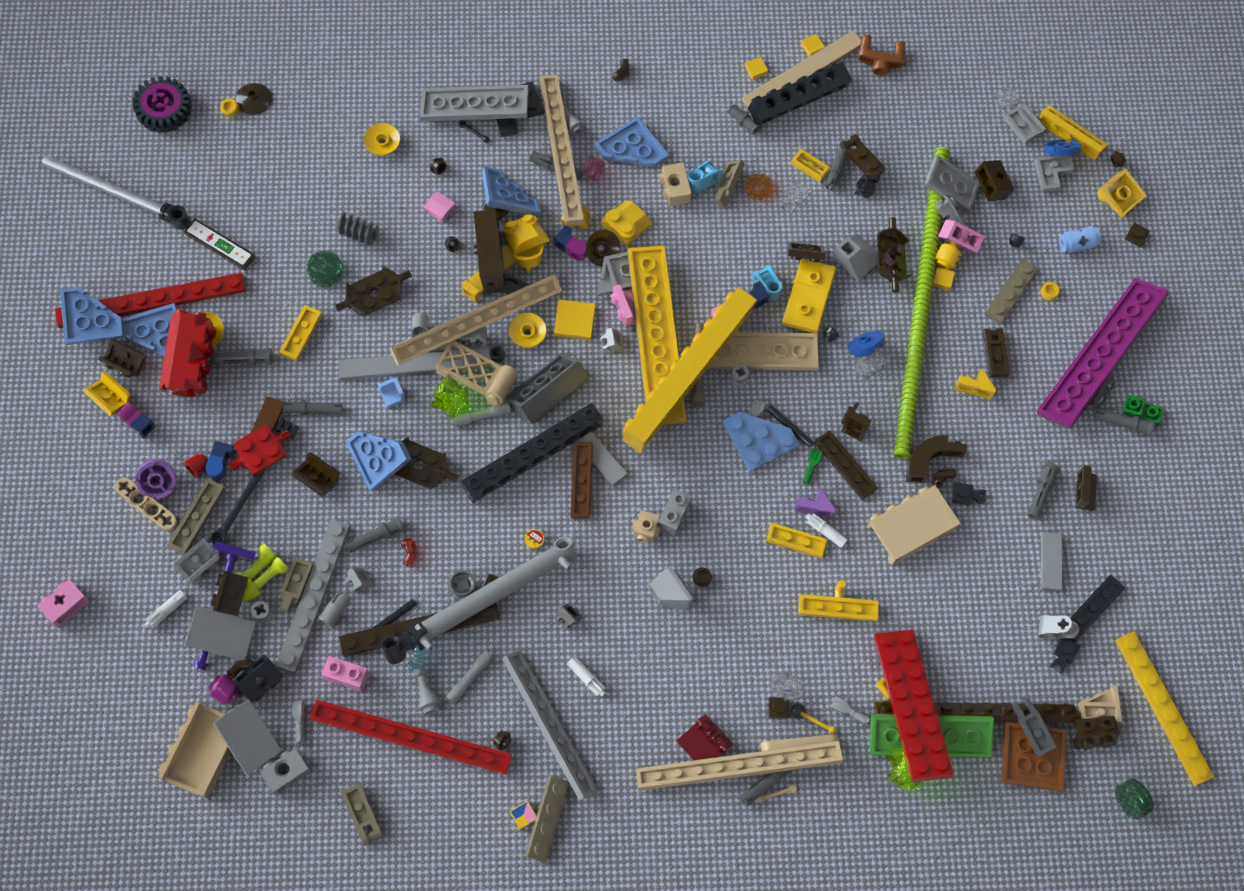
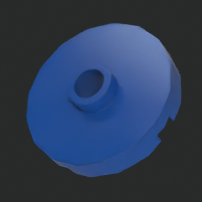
[1044,139,1081,156]
[848,331,885,357]

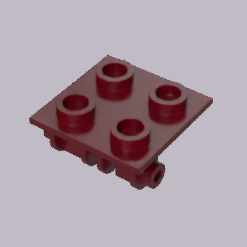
[676,714,733,761]

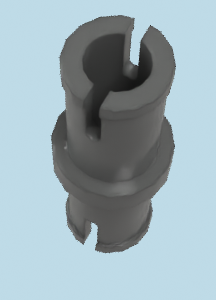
[727,104,760,135]

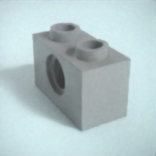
[658,488,692,537]
[260,748,311,796]

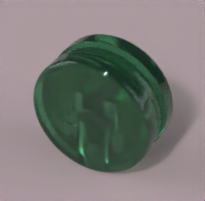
[307,251,343,288]
[1115,778,1154,820]

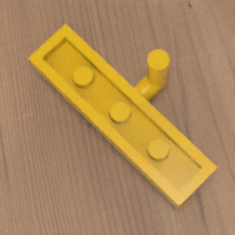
[798,580,879,622]

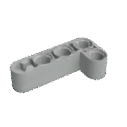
[412,313,487,351]

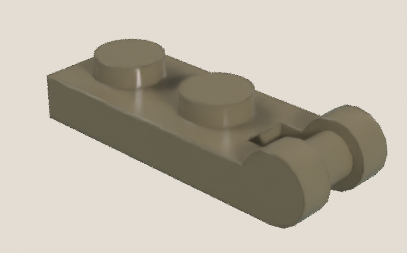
[341,783,383,846]

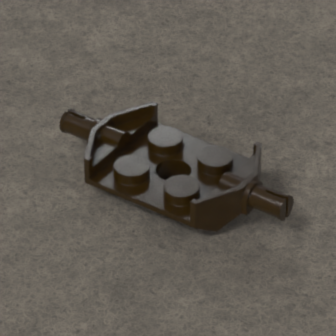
[877,217,911,293]
[335,265,412,316]
[394,437,459,489]

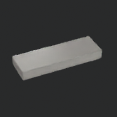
[578,432,627,487]
[1041,532,1062,591]

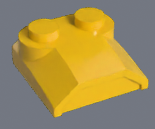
[1098,168,1147,218]
[601,200,652,247]
[502,214,549,255]

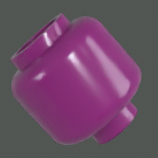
[208,674,240,705]

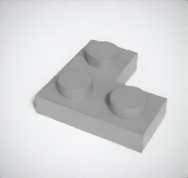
[1034,156,1074,192]

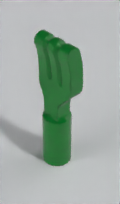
[802,449,823,485]

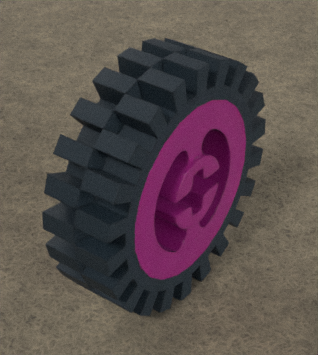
[132,76,192,133]

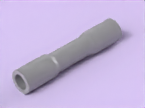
[452,402,511,427]
[446,650,493,705]

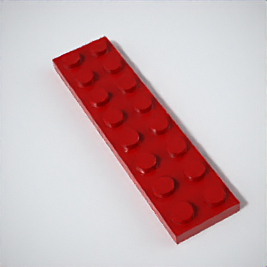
[873,629,954,783]

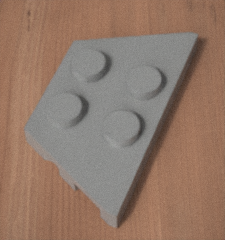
[597,252,632,297]

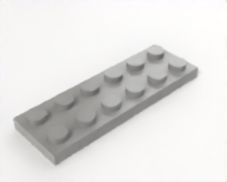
[420,85,529,121]

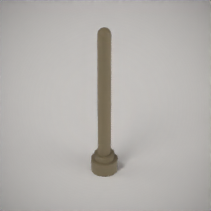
[690,322,705,407]

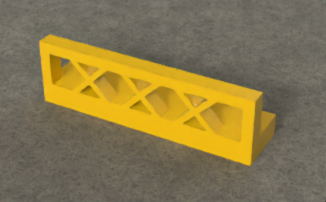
[1038,105,1108,161]

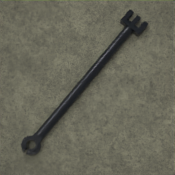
[210,418,299,546]

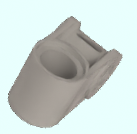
[1038,615,1079,639]

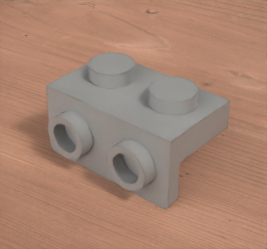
[173,538,221,583]

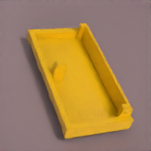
[782,258,837,334]

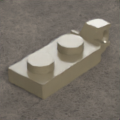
[714,160,745,207]
[279,557,314,614]

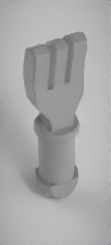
[751,399,766,417]
[830,697,871,725]
[292,699,305,744]

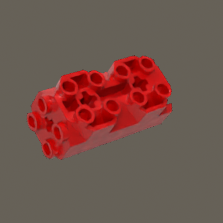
[159,310,217,397]

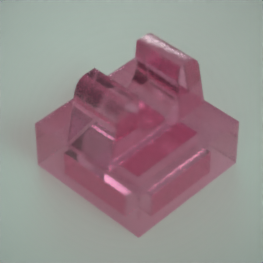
[582,155,606,182]

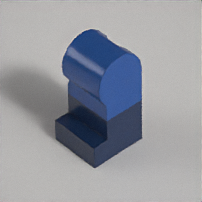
[206,441,236,481]

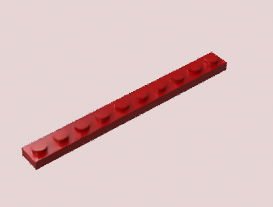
[55,273,246,328]
[310,699,512,775]

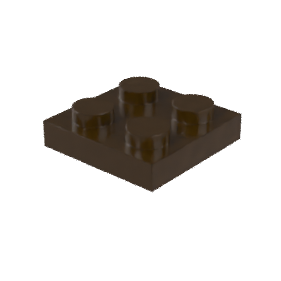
[786,242,826,262]

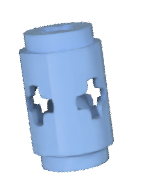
[1059,226,1101,253]

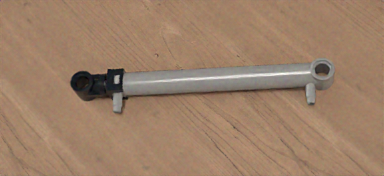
[381,537,577,664]

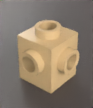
[631,510,661,543]

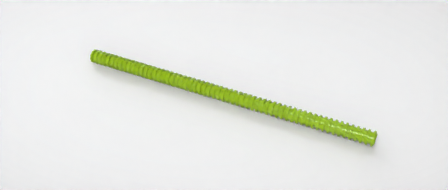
[893,147,950,459]

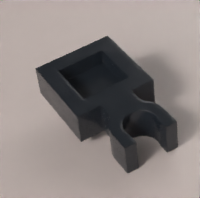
[951,482,987,505]
[1050,638,1081,674]

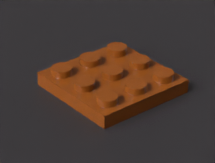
[1001,722,1066,792]

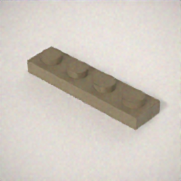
[985,258,1038,324]
[167,478,225,555]
[525,775,569,863]

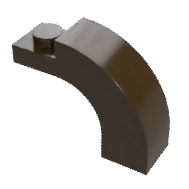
[906,435,967,483]

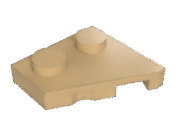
[1078,686,1122,725]

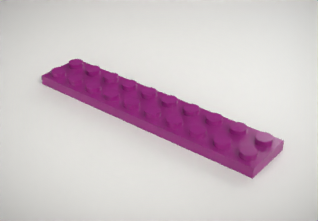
[1037,278,1169,429]

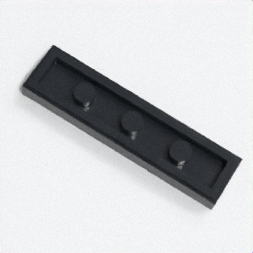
[1070,575,1126,642]

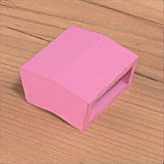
[424,191,455,223]

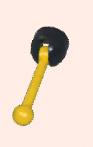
[789,702,836,734]

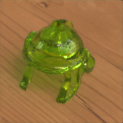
[429,376,470,418]
[886,748,924,791]

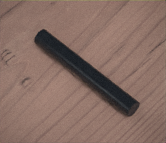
[766,405,814,447]
[373,599,417,628]

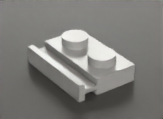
[1003,103,1046,144]

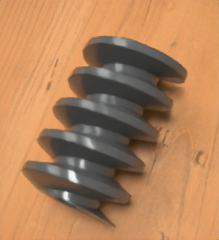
[337,212,379,245]

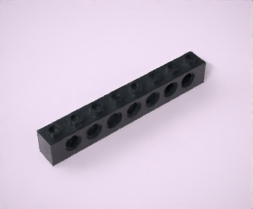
[461,403,603,504]

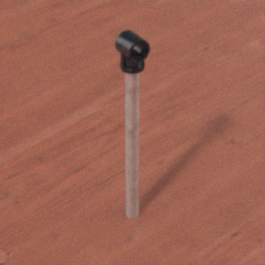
[42,156,190,230]

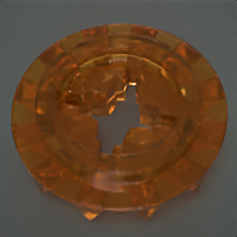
[744,174,773,201]

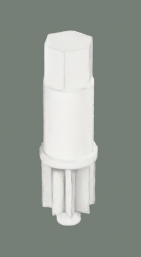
[805,513,848,548]
[144,590,187,628]
[567,656,606,697]

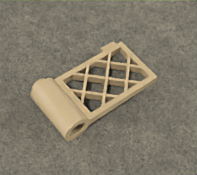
[434,340,518,406]

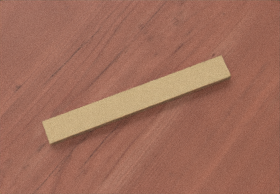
[742,31,861,108]

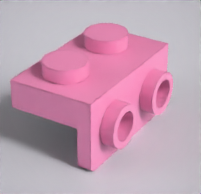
[611,284,636,328]

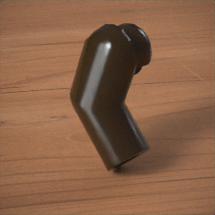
[612,59,629,82]
[931,469,956,488]
[227,660,254,679]

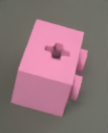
[938,220,985,253]
[37,579,89,628]
[321,656,369,692]

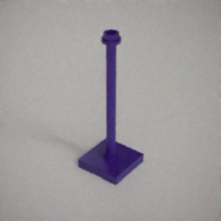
[193,541,256,671]

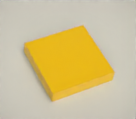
[554,299,595,340]

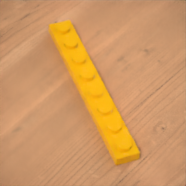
[1115,631,1214,786]

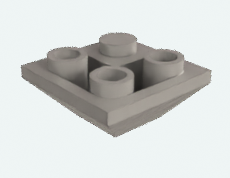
[832,234,878,282]
[648,566,693,611]

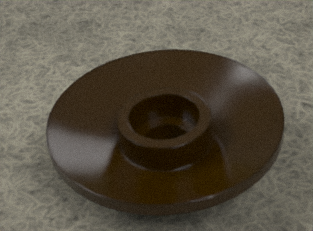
[236,83,272,115]
[586,230,621,267]

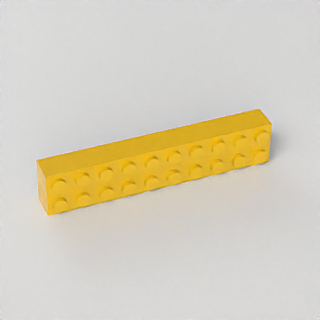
[622,287,757,454]

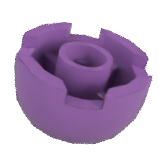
[135,459,176,499]

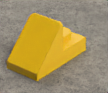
[954,368,996,400]

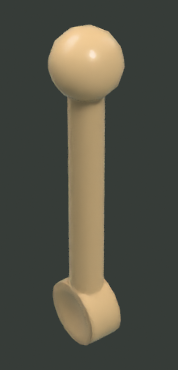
[756,785,797,803]

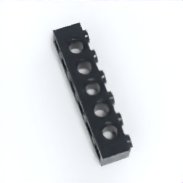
[748,62,852,125]

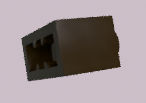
[974,160,1014,202]

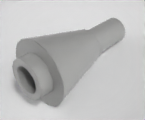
[564,107,585,136]

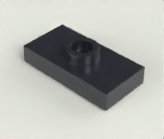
[496,118,518,137]

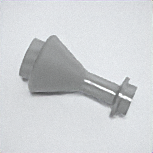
[412,668,442,715]

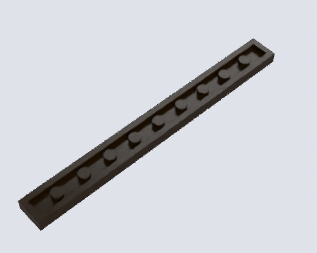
[874,701,1079,723]

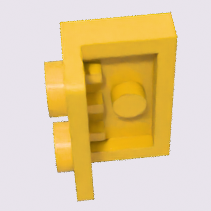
[85,371,131,417]

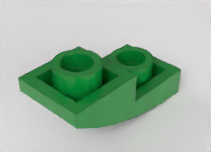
[1122,394,1165,427]

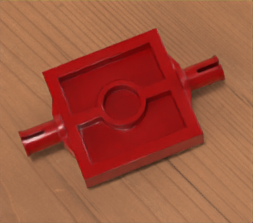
[229,424,291,476]

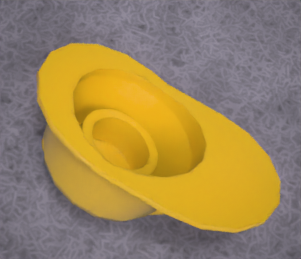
[513,243,544,272]

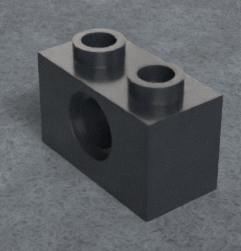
[234,654,283,703]

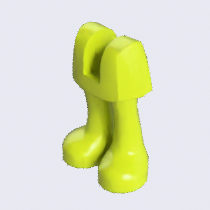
[238,543,289,603]

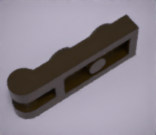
[840,134,885,180]
[983,328,1010,378]

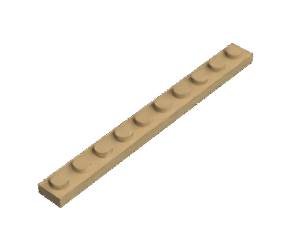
[540,75,584,225]
[389,274,562,365]
[636,741,843,791]

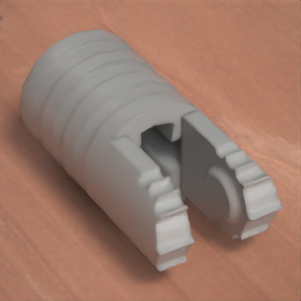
[318,592,350,628]

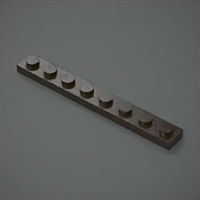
[339,603,500,657]

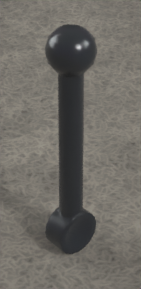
[459,120,490,143]

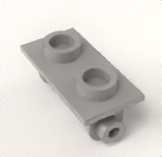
[936,195,966,226]

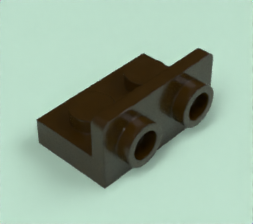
[841,402,872,442]
[1075,465,1097,511]

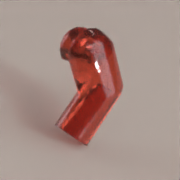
[401,538,418,568]

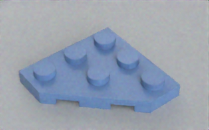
[594,116,669,167]
[482,166,541,217]
[60,287,124,345]
[122,303,177,357]
[722,412,799,471]
[346,431,411,491]

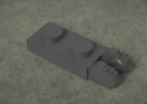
[1012,696,1056,756]

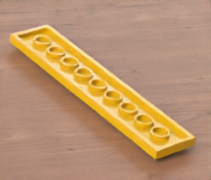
[627,245,687,425]

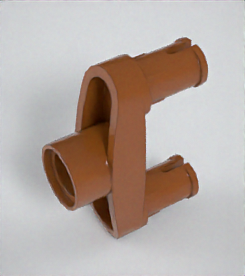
[858,35,906,76]

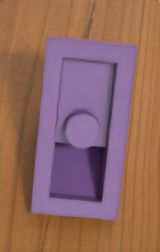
[794,488,836,519]

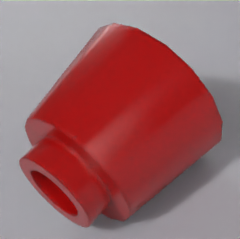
[183,454,208,479]

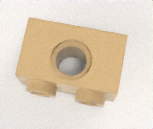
[659,163,691,206]

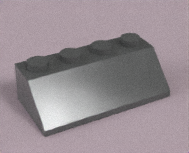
[505,353,589,424]

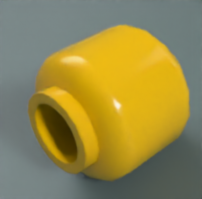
[935,242,962,270]

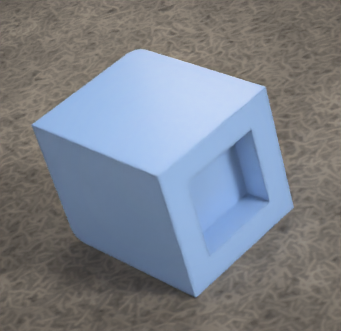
[379,377,405,409]

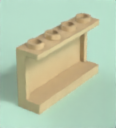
[867,485,961,565]
[158,701,231,799]

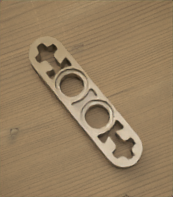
[115,478,178,532]
[760,734,839,751]

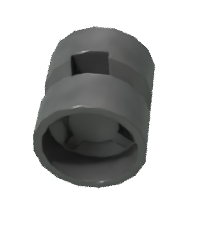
[449,570,476,601]

